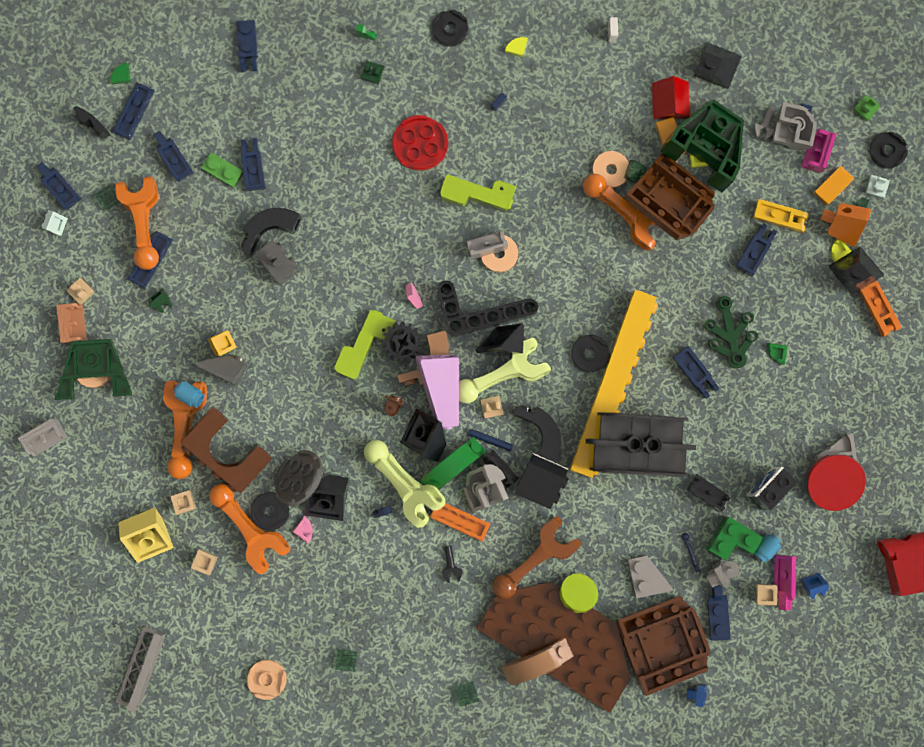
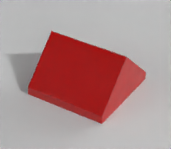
[651,76,691,119]

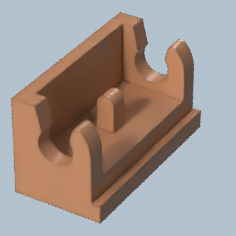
[56,303,87,345]

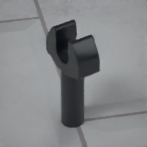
[442,545,462,583]

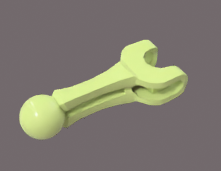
[459,338,551,404]
[364,440,445,528]

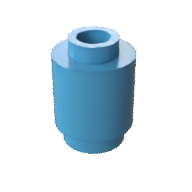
[174,381,205,408]
[754,534,782,563]

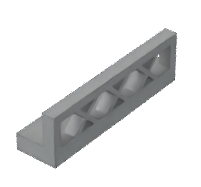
[116,626,166,713]

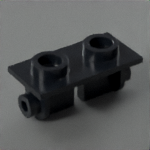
[479,450,519,490]

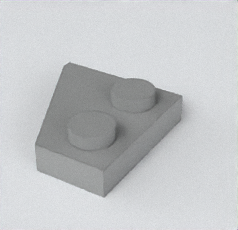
[627,556,673,598]

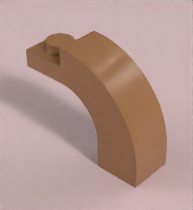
[398,331,449,386]
[501,638,574,685]

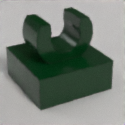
[361,60,385,85]
[148,288,172,313]

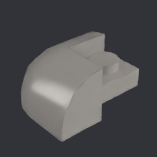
[772,102,817,150]
[463,464,508,513]

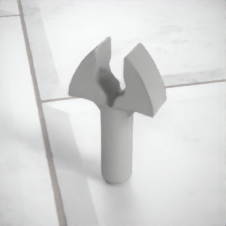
[754,106,775,141]

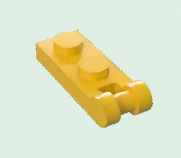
[753,199,809,233]

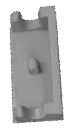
[466,230,508,260]
[18,418,68,457]

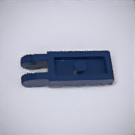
[236,20,258,72]
[241,138,266,192]
[736,223,777,277]
[672,346,719,399]

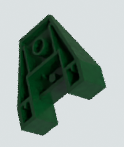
[660,99,744,193]

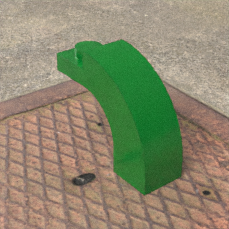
[420,437,486,490]

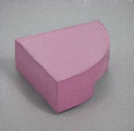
[406,283,423,309]
[293,516,313,543]

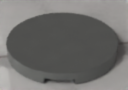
[274,450,323,506]

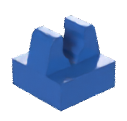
[801,573,829,599]
[686,684,707,707]

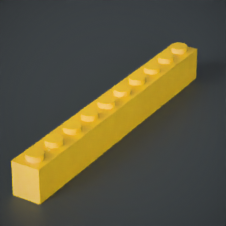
[569,289,658,478]

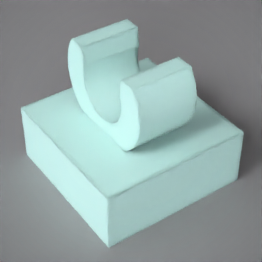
[865,175,890,199]
[41,210,68,236]

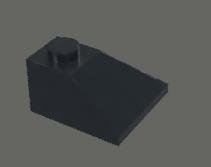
[694,42,742,89]
[829,246,884,295]
[400,408,446,462]
[305,475,349,521]

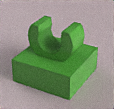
[853,95,881,121]

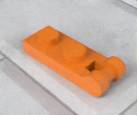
[859,281,901,337]

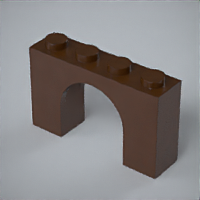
[181,406,272,494]

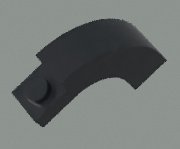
[241,208,302,257]
[512,405,561,463]

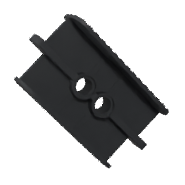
[586,412,696,477]

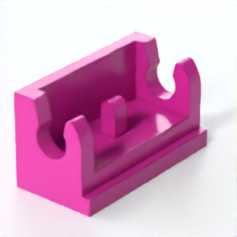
[801,129,837,173]

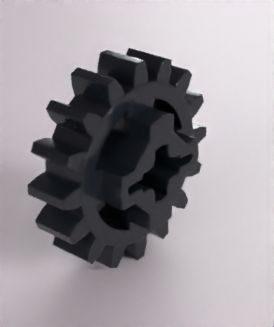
[381,322,423,363]

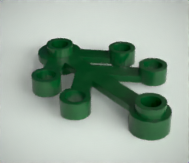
[704,296,758,369]

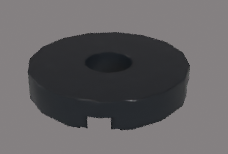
[432,10,469,47]
[869,131,908,169]
[571,335,609,372]
[251,492,290,531]

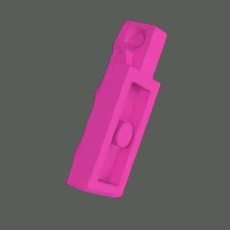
[774,555,796,610]

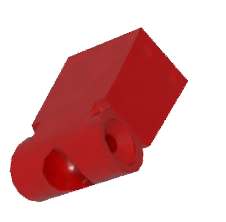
[877,531,924,596]

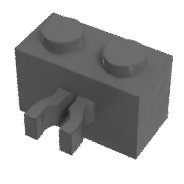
[255,240,298,286]

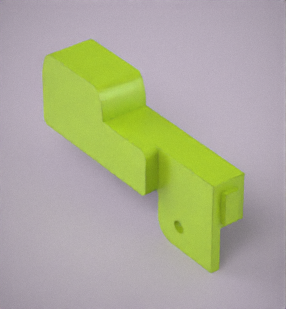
[441,174,517,212]
[334,310,396,380]

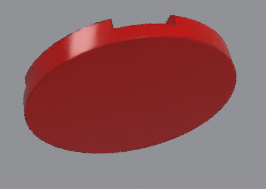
[392,115,448,171]
[807,454,866,511]

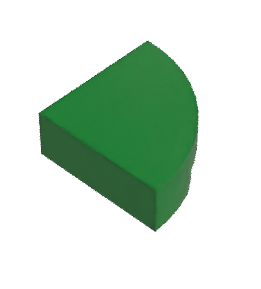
[356,24,377,41]
[110,63,131,85]
[767,343,788,365]

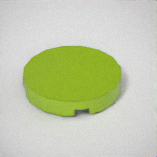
[559,573,599,613]

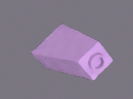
[416,354,459,429]

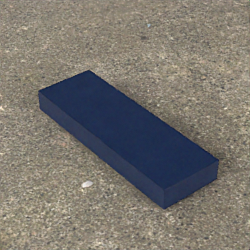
[112,82,155,140]
[128,231,173,289]

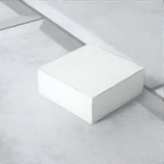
[608,17,618,42]

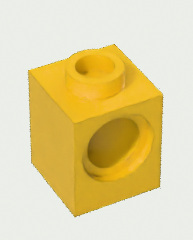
[207,330,237,356]

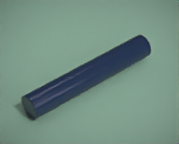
[469,429,513,452]

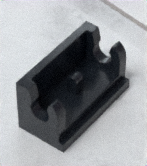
[686,474,731,512]

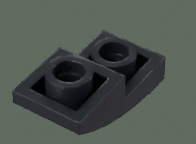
[73,106,111,139]

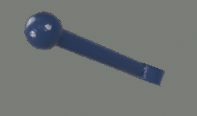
[682,533,700,572]

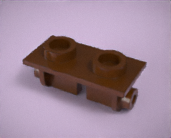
[384,394,405,416]

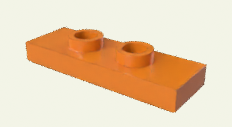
[430,503,490,542]

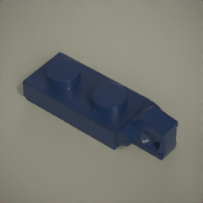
[154,131,194,182]
[36,162,81,210]
[707,585,731,641]

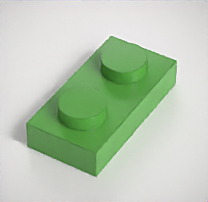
[201,152,244,188]

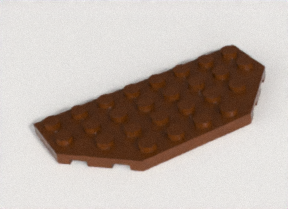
[476,582,630,713]

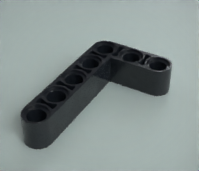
[438,280,538,336]

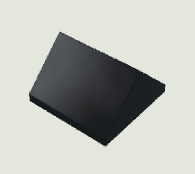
[475,323,524,356]

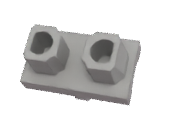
[707,560,739,587]

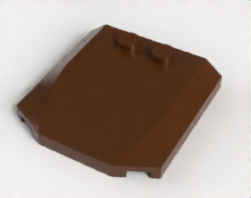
[623,153,715,240]
[616,596,710,696]

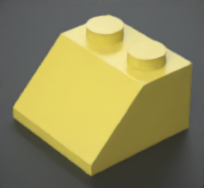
[119,508,174,563]

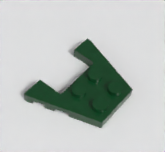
[55,339,132,401]

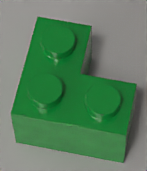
[705,516,763,561]

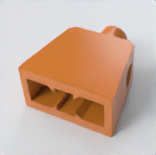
[820,203,872,247]

